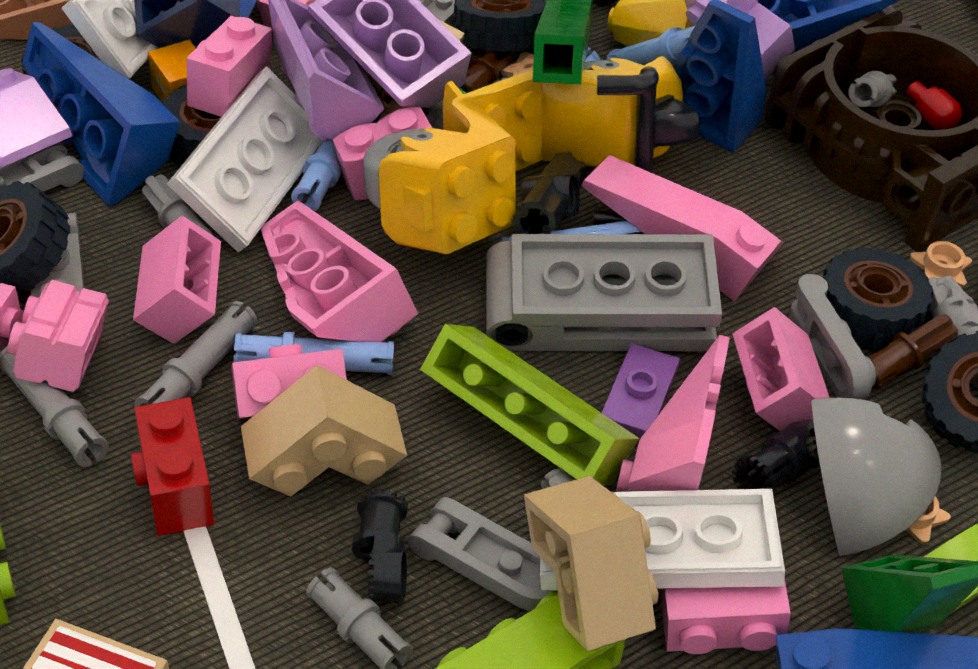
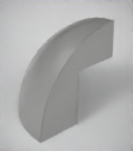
[811,397,942,556]

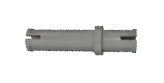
[135,301,257,407]
[0,346,109,467]

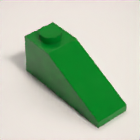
[841,554,978,633]

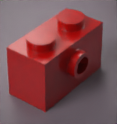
[131,397,214,536]

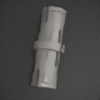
[306,568,413,669]

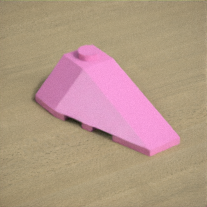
[581,155,784,302]
[260,200,418,342]
[616,335,730,492]

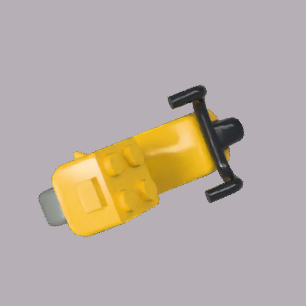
[363,56,700,254]

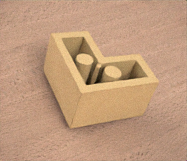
[241,365,407,497]
[524,476,658,651]

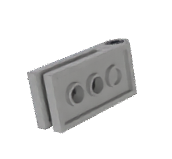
[486,234,722,351]

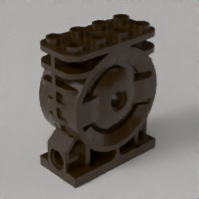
[765,6,978,252]

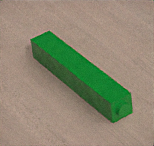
[533,0,593,85]

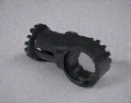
[732,419,820,493]
[352,488,408,602]

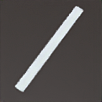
[183,526,255,669]

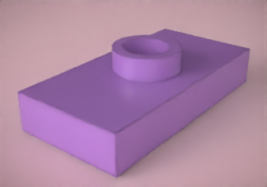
[602,343,680,440]

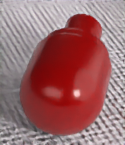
[906,81,962,130]

